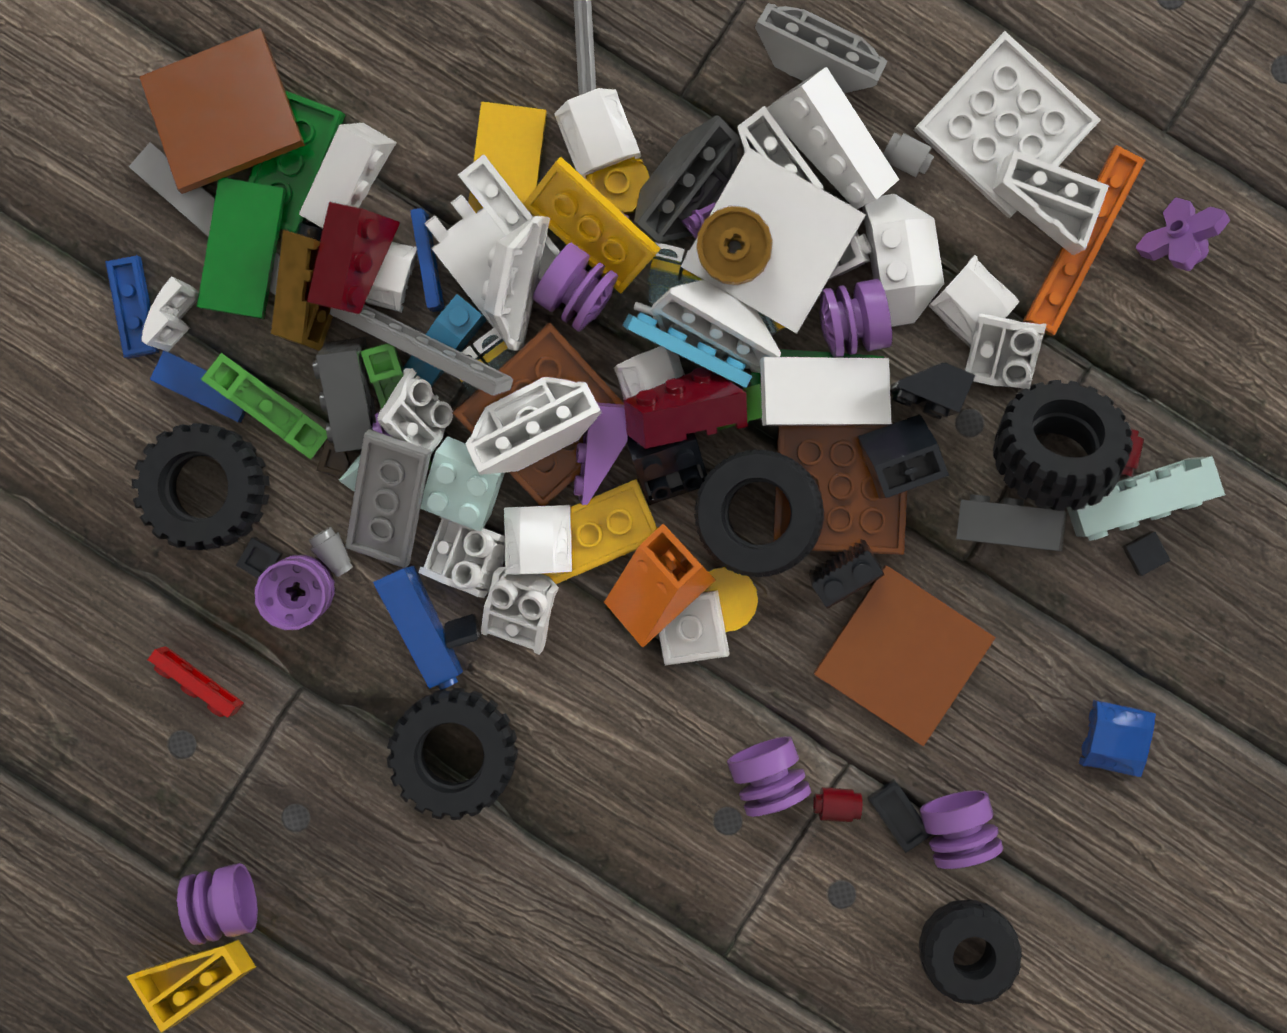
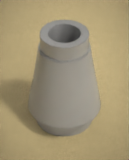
[309,527,353,577]

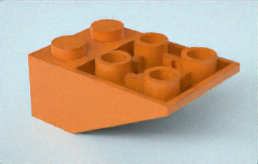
[604,523,716,647]

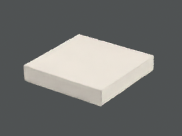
[659,590,730,666]

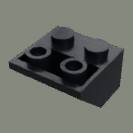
[890,362,975,419]
[857,414,949,499]
[627,432,707,506]

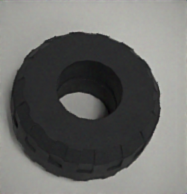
[919,899,1022,1005]

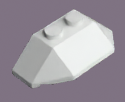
[862,194,944,327]
[482,216,550,351]
[651,280,781,373]
[465,377,602,475]

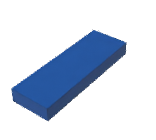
[410,208,445,312]
[105,255,159,359]
[150,350,246,423]

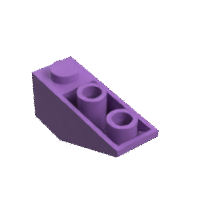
[574,403,628,505]

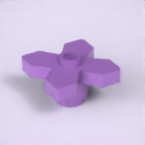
[1136,198,1230,271]

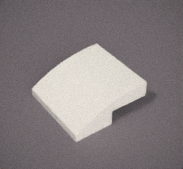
[141,277,199,352]

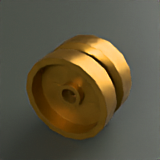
[696,206,773,285]

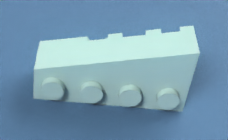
[1067,456,1225,541]

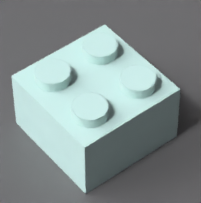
[420,436,505,531]

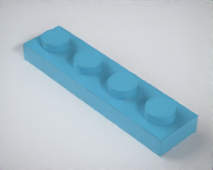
[623,312,752,388]

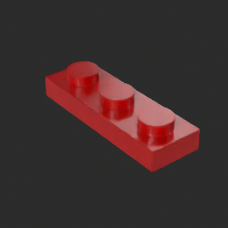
[147,646,244,718]

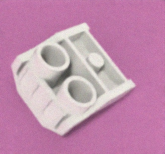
[554,88,641,179]
[365,242,418,313]
[928,255,1020,348]
[965,314,1047,389]
[614,346,685,400]
[377,368,453,454]
[504,505,572,574]
[418,516,505,598]
[481,567,559,655]

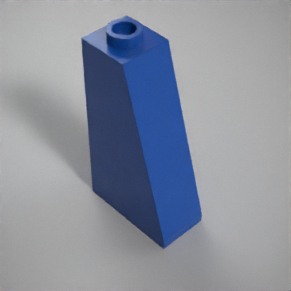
[373,565,463,690]

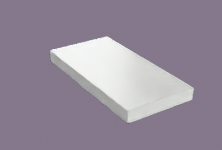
[760,357,892,426]

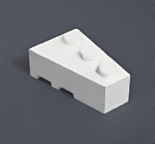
[737,106,824,190]
[993,150,1109,255]

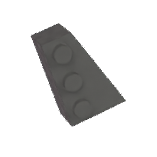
[313,337,377,452]
[956,494,1067,551]

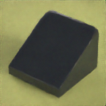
[444,614,482,649]

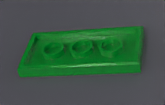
[247,90,345,234]
[197,178,287,320]

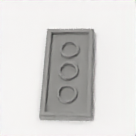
[345,429,432,568]

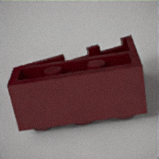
[307,202,400,315]
[624,367,748,448]

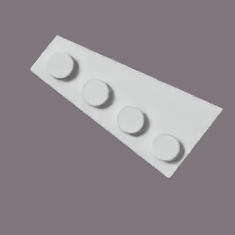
[767,67,899,209]

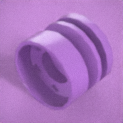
[532,242,618,332]
[819,279,892,358]
[255,555,335,630]
[727,736,811,817]
[919,790,1003,869]
[177,863,258,945]

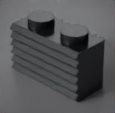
[809,539,885,609]

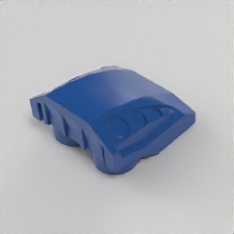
[1079,700,1156,777]

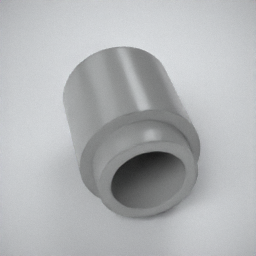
[883,133,934,177]

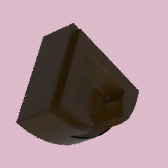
[316,440,351,478]

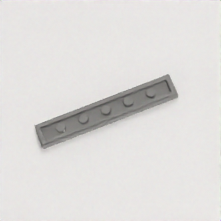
[129,142,280,295]
[330,305,513,396]

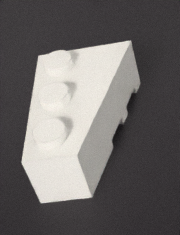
[299,123,397,228]

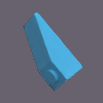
[403,294,487,387]

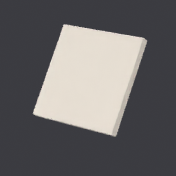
[914,31,1101,218]
[681,147,865,334]

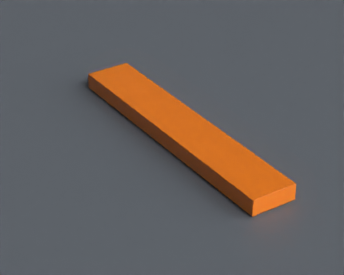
[1023,145,1145,336]

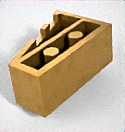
[271,230,333,351]

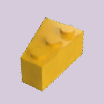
[126,940,256,1033]

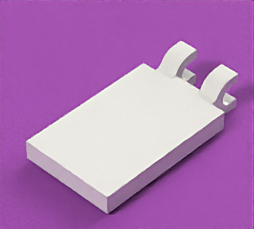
[425,195,540,328]

